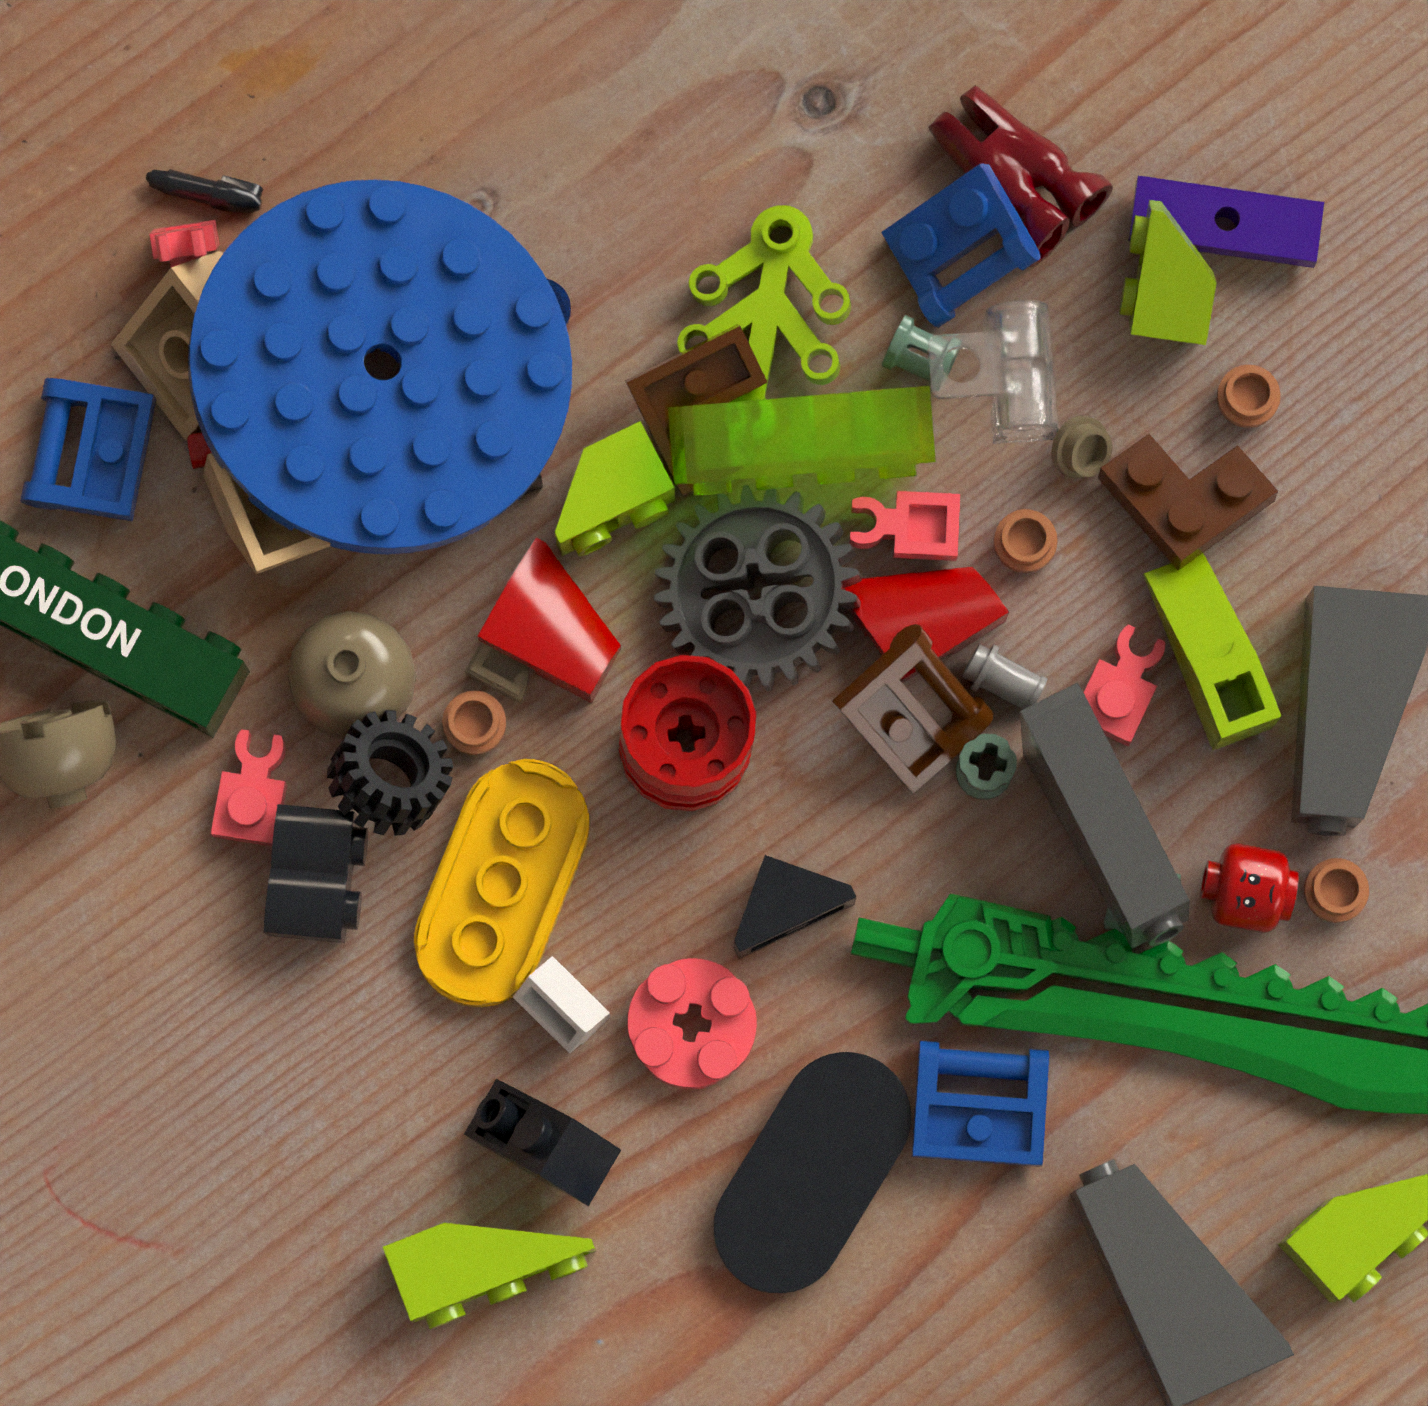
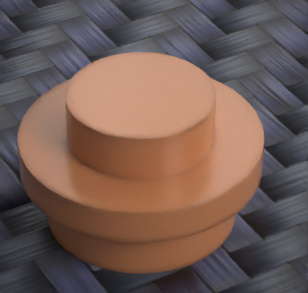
[1217,365,1281,428]
[994,509,1058,573]
[442,691,506,755]
[1304,858,1369,923]

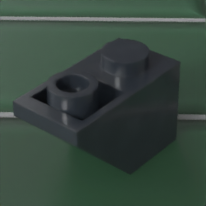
[464,1079,621,1206]

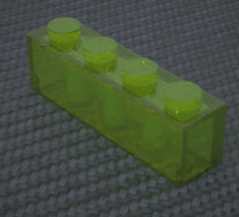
[668,386,936,495]

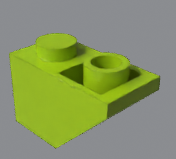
[1119,200,1217,345]
[555,421,675,556]

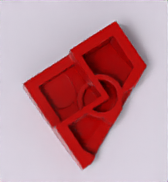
[477,537,621,703]
[845,567,1009,683]

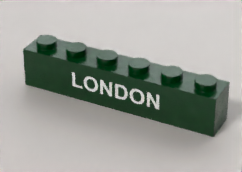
[0,520,250,738]

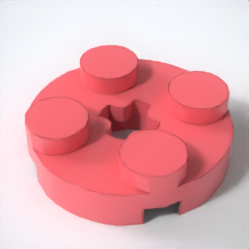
[628,958,757,1089]

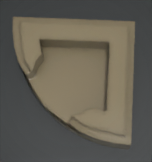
[465,642,529,705]

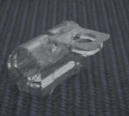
[928,300,1059,444]

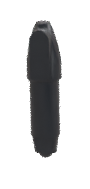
[146,169,263,213]

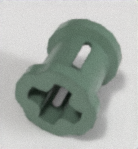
[882,315,963,393]
[956,734,1017,800]

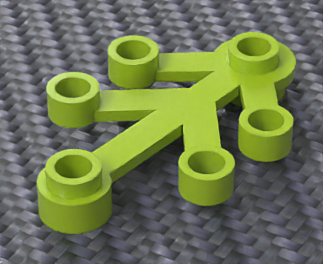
[677,205,851,446]

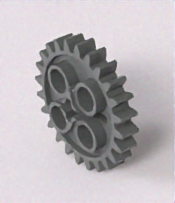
[654,485,862,692]

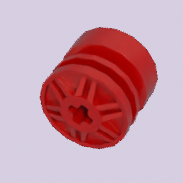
[618,655,757,811]

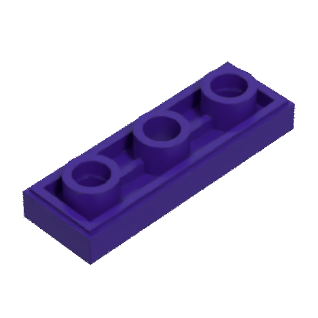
[1128,175,1324,268]

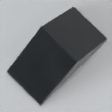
[734,855,857,959]

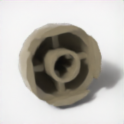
[287,611,417,739]
[0,699,116,808]

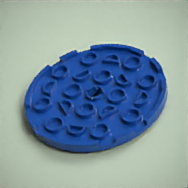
[188,179,572,555]

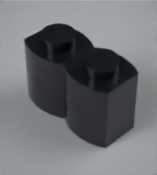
[264,804,368,943]

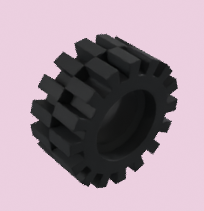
[327,710,453,836]

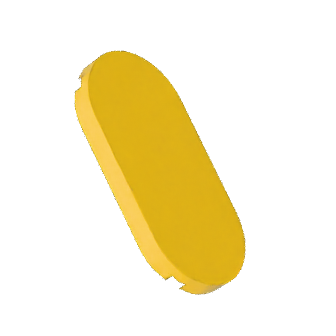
[414,759,590,1007]

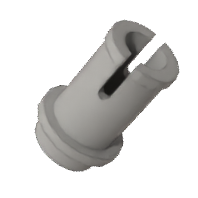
[962,644,1048,709]

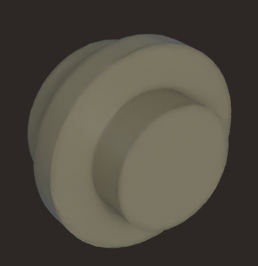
[1051,415,1112,478]

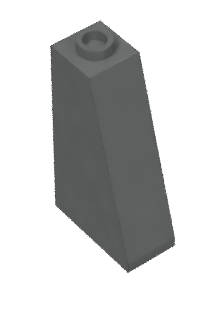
[1291,586,1428,836]
[1020,682,1190,949]
[1070,1159,1294,1406]

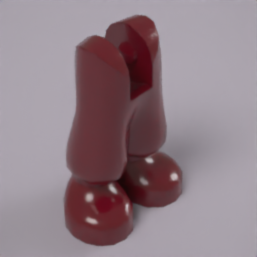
[928,85,1113,267]

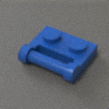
[881,164,1040,328]
[20,378,157,522]
[911,1041,1049,1167]

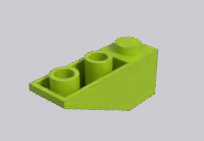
[1143,553,1282,751]
[1278,1174,1428,1303]
[383,1223,596,1329]

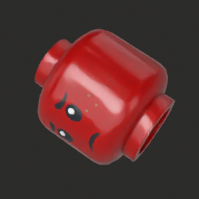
[1200,843,1299,933]

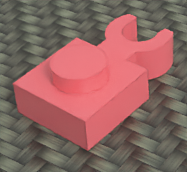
[149,220,220,267]
[849,491,960,561]
[1083,624,1165,747]
[211,729,287,847]

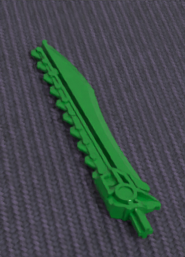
[851,893,1428,1114]

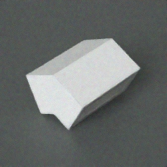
[513,956,610,1053]

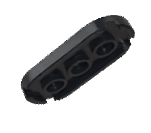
[714,1052,911,1293]

